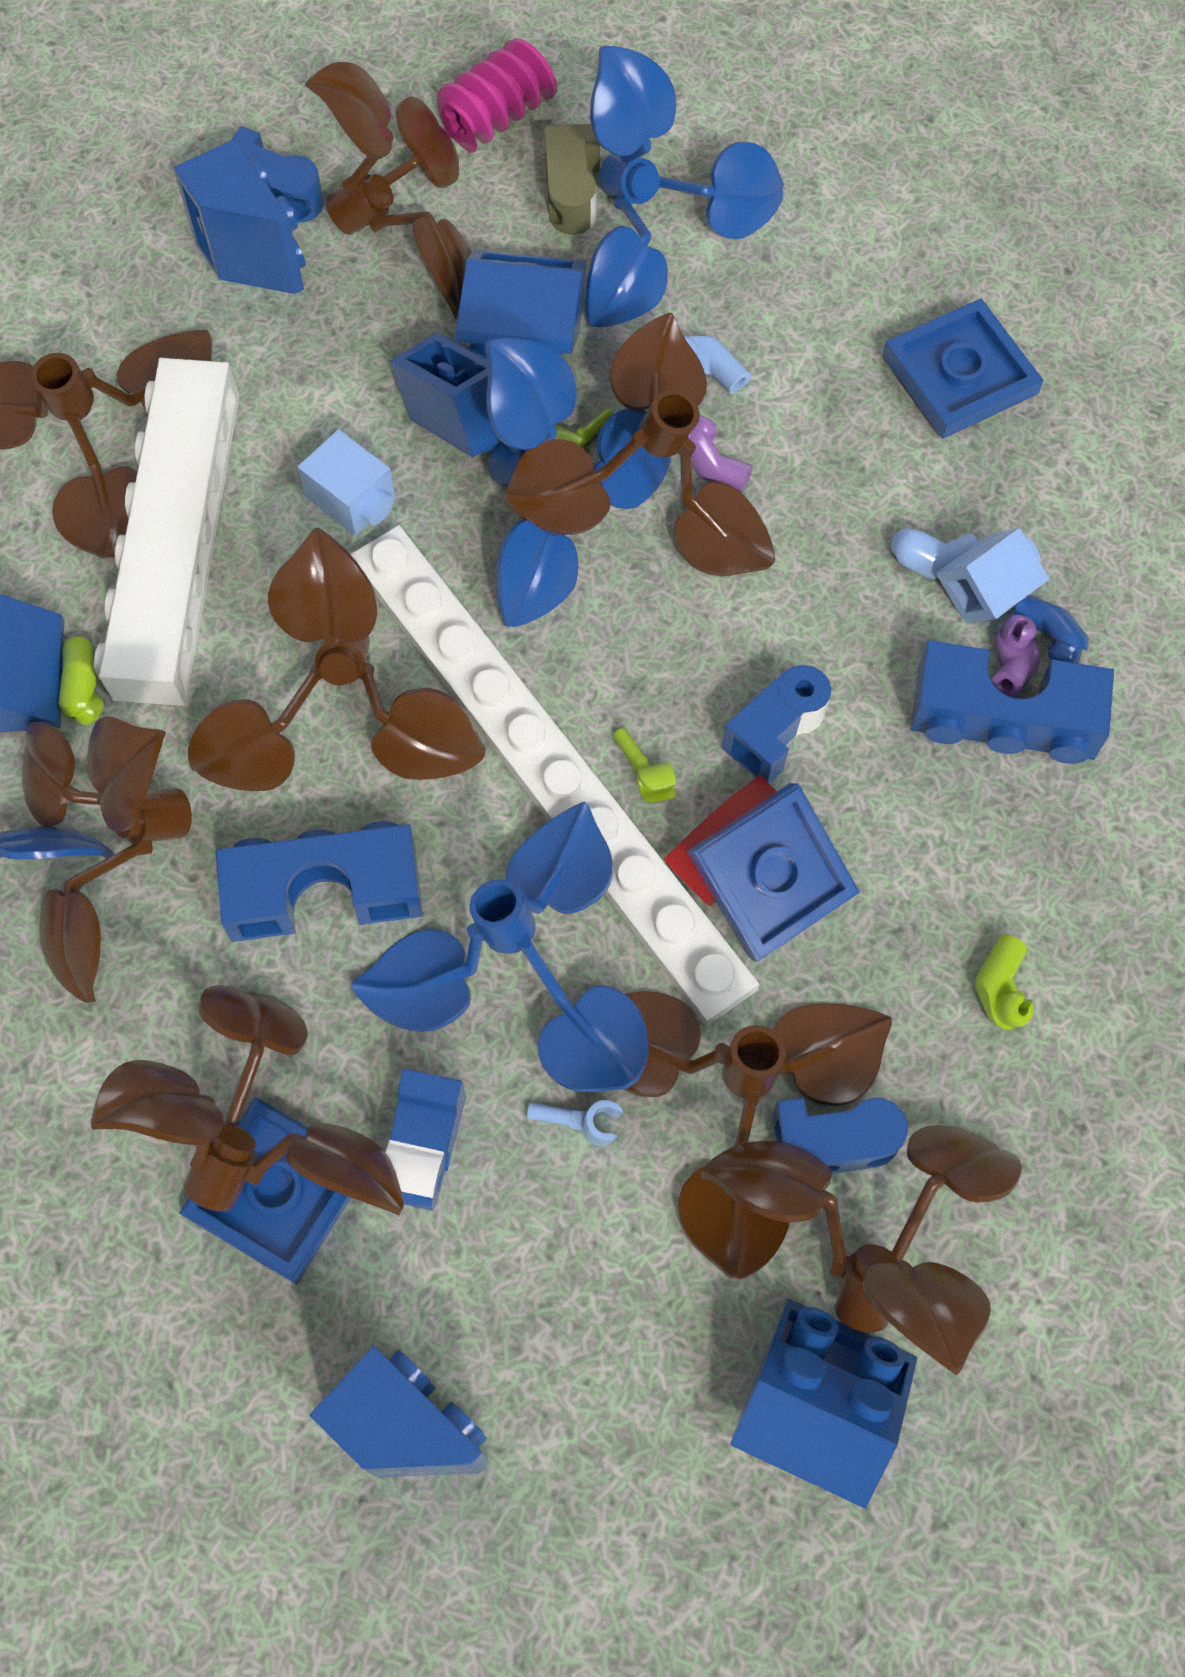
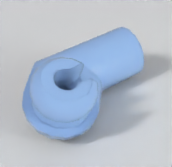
[684,336,751,394]
[891,528,979,580]

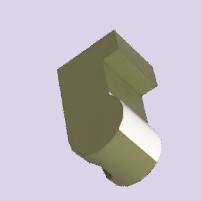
[544,124,600,235]

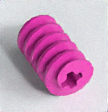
[437,38,558,153]

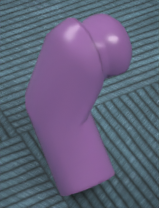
[688,415,753,493]
[992,614,1040,698]

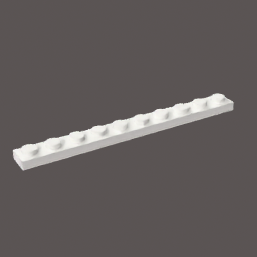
[351,525,760,1026]

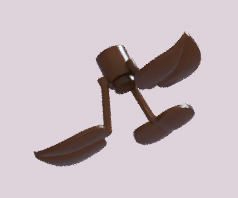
[305,62,472,319]
[504,313,775,576]
[0,330,212,559]
[188,528,486,791]
[22,716,192,1003]
[91,985,404,1217]
[623,991,892,1280]
[701,1125,1022,1375]

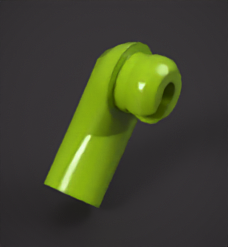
[58,636,104,725]
[975,934,1034,1030]

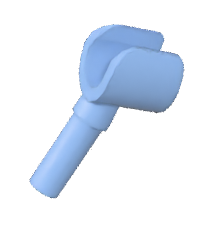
[527,1100,623,1146]

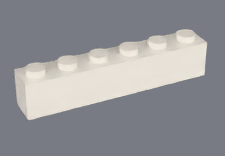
[94,358,240,706]

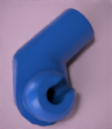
[1013,595,1089,664]

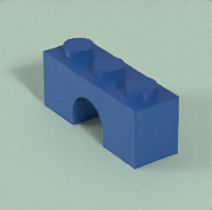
[910,640,1114,764]
[216,821,423,942]

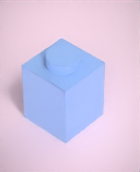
[297,429,395,536]
[936,527,1049,623]

